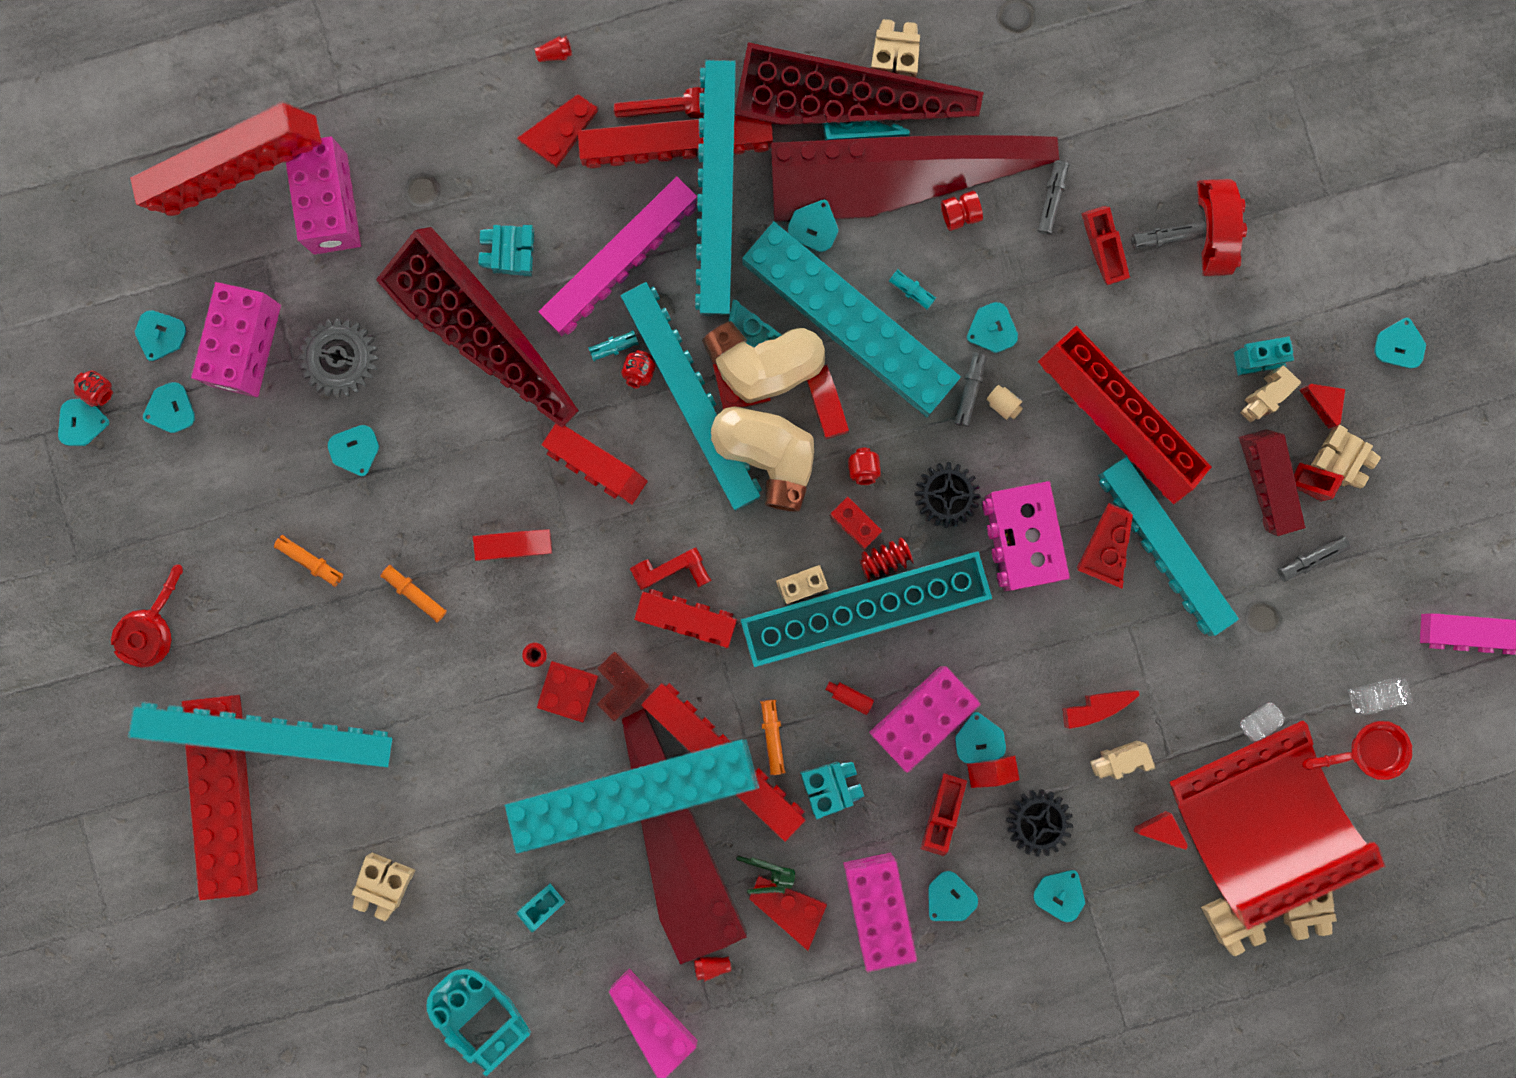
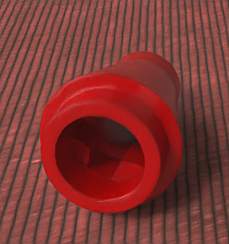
[535,36,572,62]
[522,643,547,667]
[694,956,731,982]

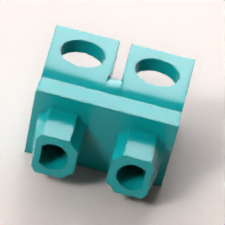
[478,225,534,277]
[1233,336,1294,376]
[800,761,864,819]

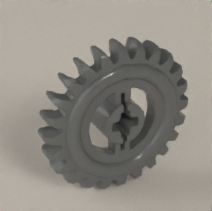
[298,318,379,398]

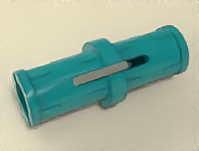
[889,269,937,310]
[588,330,639,362]

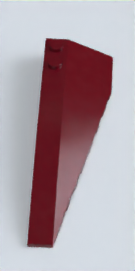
[734,42,984,125]
[376,227,579,427]
[622,709,747,964]

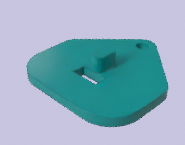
[788,200,838,251]
[967,302,1018,353]
[135,310,187,361]
[1374,318,1426,369]
[143,382,195,433]
[58,399,110,446]
[328,425,379,477]
[955,712,1006,764]
[1033,870,1085,922]
[928,871,978,921]

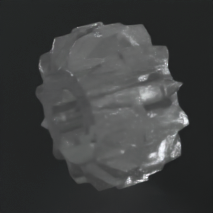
[1240,702,1285,741]

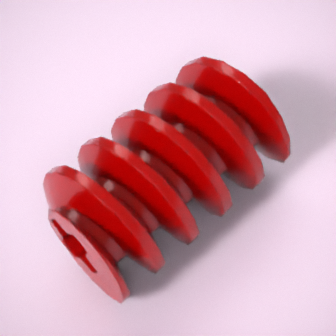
[859,537,914,582]

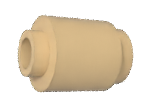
[986,385,1023,420]

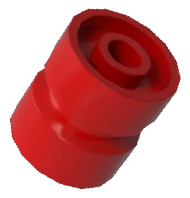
[941,191,983,231]

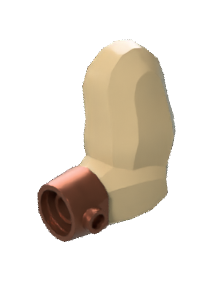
[702,321,825,403]
[711,406,814,512]

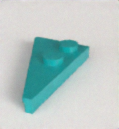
[822,121,910,140]
[729,299,781,348]

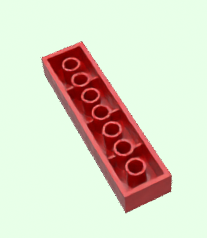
[130,102,322,216]
[1037,325,1212,504]
[181,695,258,901]

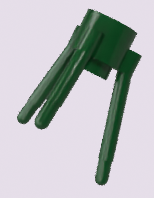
[736,856,795,894]

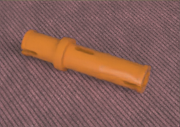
[274,535,344,587]
[380,565,447,623]
[760,699,786,775]

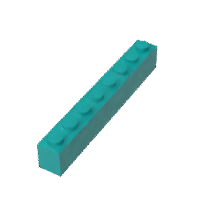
[1098,457,1239,636]

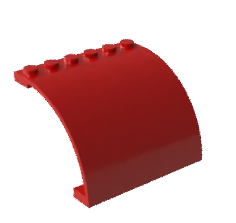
[1169,720,1385,930]

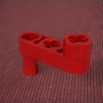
[630,547,712,590]

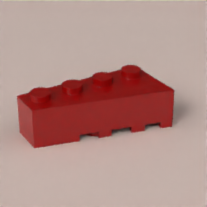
[542,423,648,505]
[634,589,737,648]

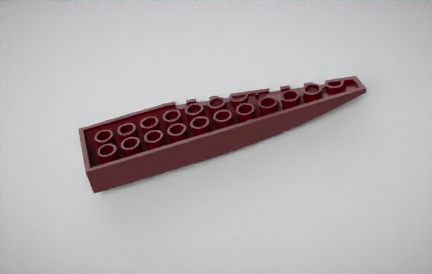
[771,135,1059,222]

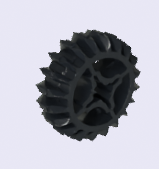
[914,462,981,528]
[1006,789,1073,857]

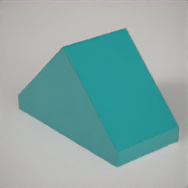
[516,884,565,932]

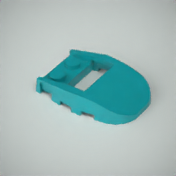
[427,969,531,1076]

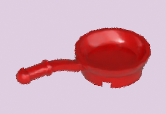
[111,564,183,668]
[1302,721,1412,780]

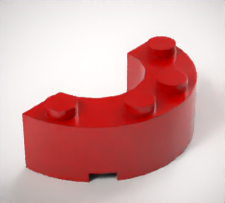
[1197,179,1247,276]

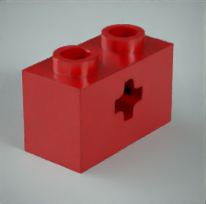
[829,496,882,550]

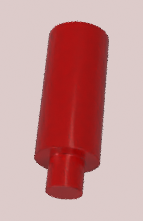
[825,681,874,715]

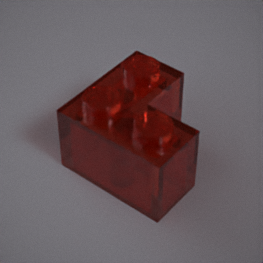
[597,651,651,722]

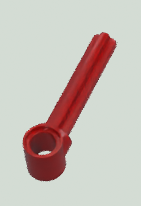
[614,87,705,118]

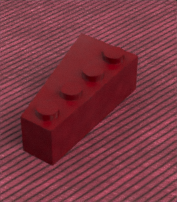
[1239,429,1306,536]

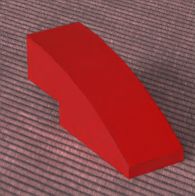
[1081,206,1130,285]
[806,365,849,440]
[473,529,552,562]
[1062,690,1140,729]
[920,773,967,856]

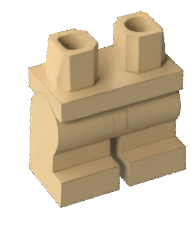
[871,20,920,78]
[1240,365,1302,422]
[1310,425,1381,489]
[776,565,829,604]
[1090,740,1155,779]
[352,852,415,921]
[1283,891,1337,940]
[1201,898,1266,956]

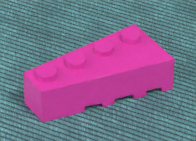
[609,968,698,1078]

